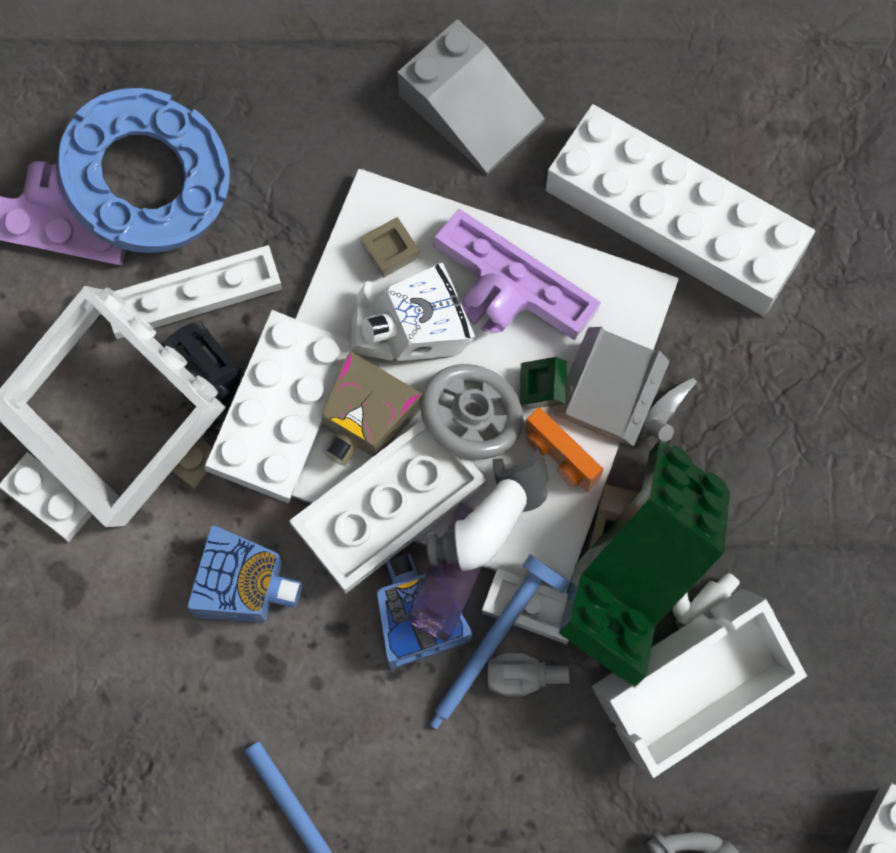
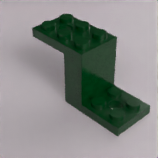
[559,440,730,688]

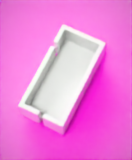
[591,588,807,778]

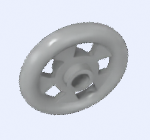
[421,364,524,459]

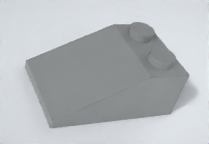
[397,19,545,176]

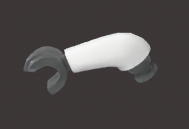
[427,449,548,571]

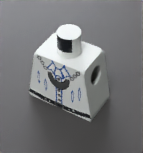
[361,263,475,361]

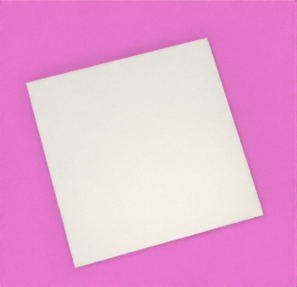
[291,169,679,593]

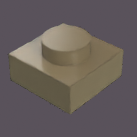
[361,217,420,278]
[170,438,213,493]

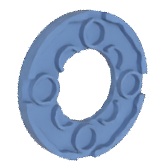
[56,88,230,253]

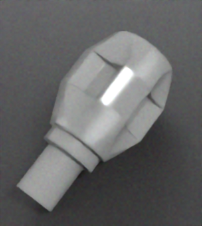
[488,653,570,696]

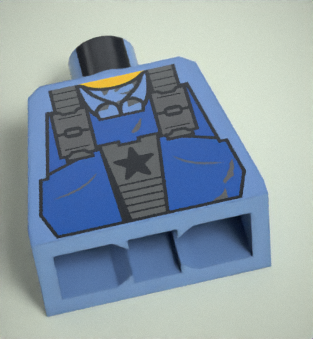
[377,554,472,670]

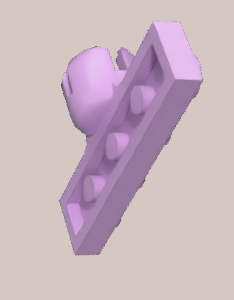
[0,161,126,266]
[433,209,601,341]

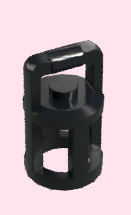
[161,321,244,435]

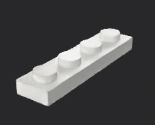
[111,245,282,339]

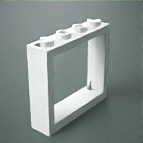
[0,286,226,527]

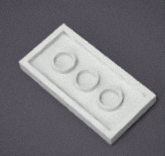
[205,310,351,504]
[289,419,487,594]

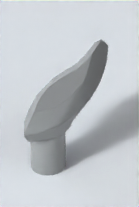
[640,378,697,442]

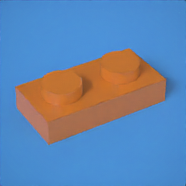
[525,407,604,492]

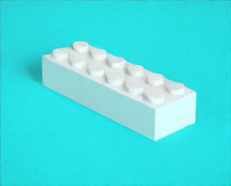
[546,104,816,317]

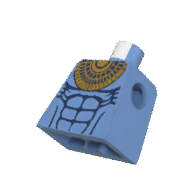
[187,526,302,623]

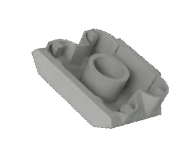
[552,326,670,447]

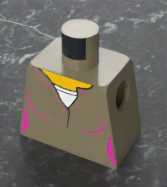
[321,351,422,466]

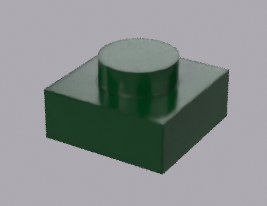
[519,357,567,409]

